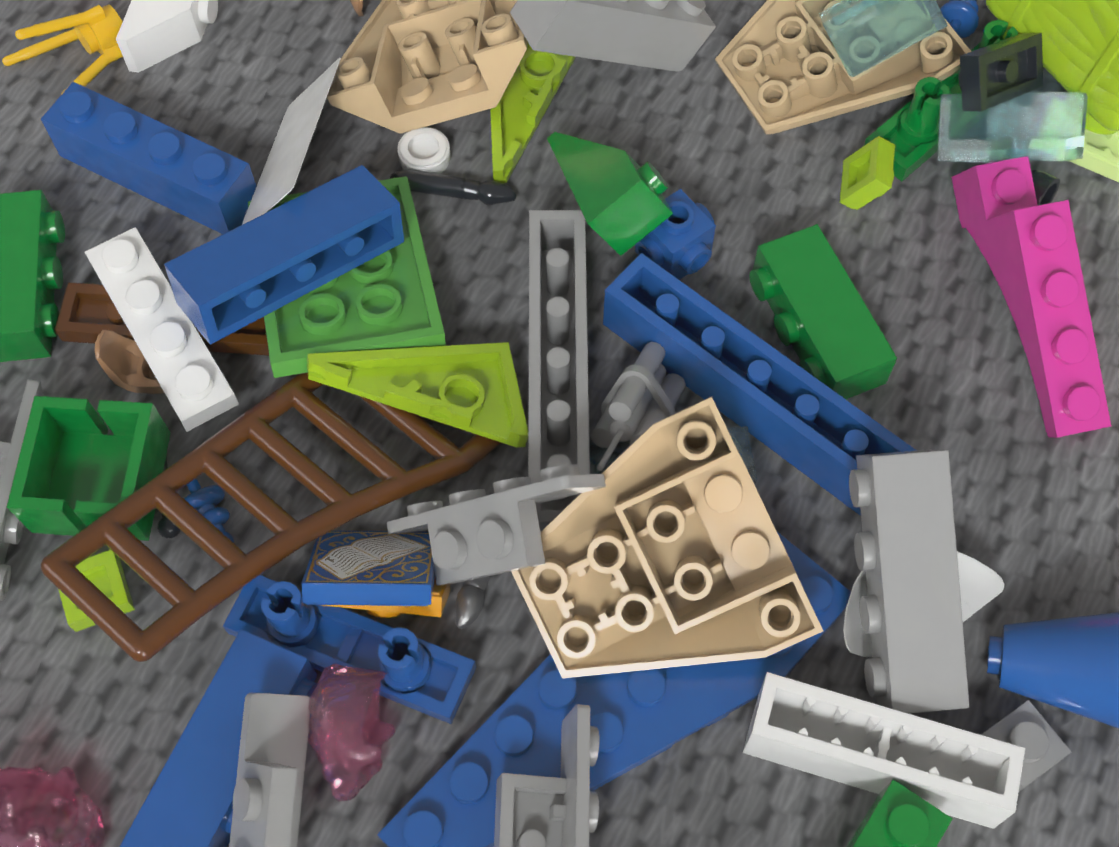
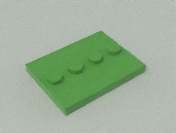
[248,176,446,378]

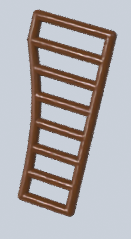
[41,373,501,662]

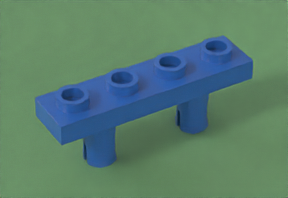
[223,575,477,724]

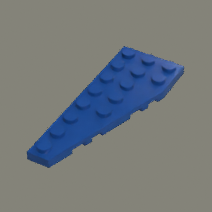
[377,532,851,847]

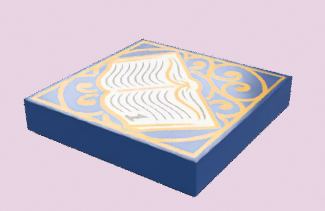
[302,531,435,606]

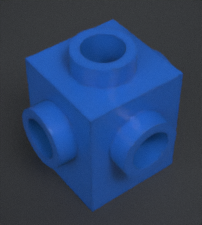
[635,189,716,280]

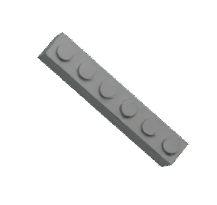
[528,210,590,532]

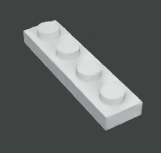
[85,227,239,432]

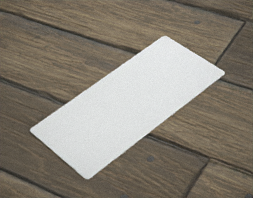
[242,58,341,225]

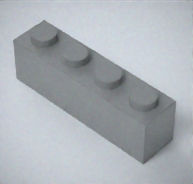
[510,0,716,72]
[849,449,970,713]

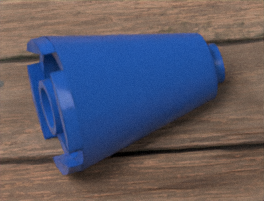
[987,612,1119,729]

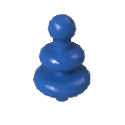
[937,0,979,38]
[184,479,234,543]

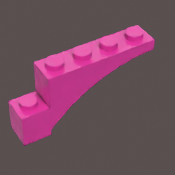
[951,156,1111,438]

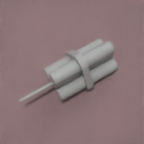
[591,342,685,471]

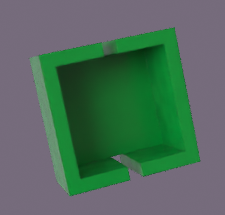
[7,396,171,541]

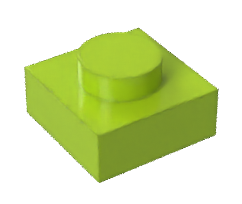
[839,136,895,210]
[58,549,135,632]

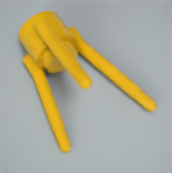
[2,4,123,95]

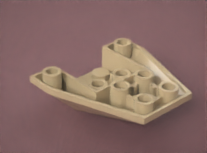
[327,0,528,134]
[715,0,971,135]
[511,396,823,678]

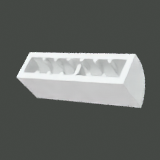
[743,672,1025,829]

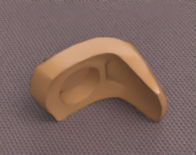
[94,330,164,394]

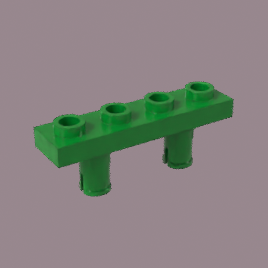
[864,20,1018,182]

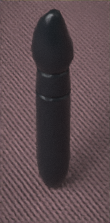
[390,170,517,205]

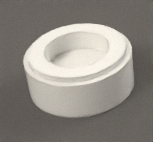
[398,127,451,174]

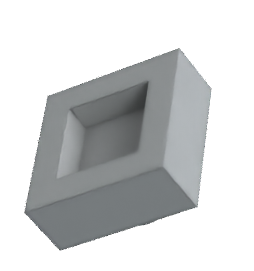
[981,700,1072,791]

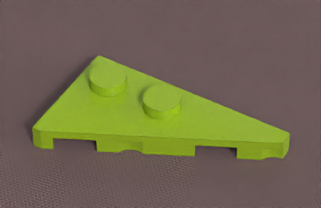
[490,43,575,183]
[307,342,529,448]

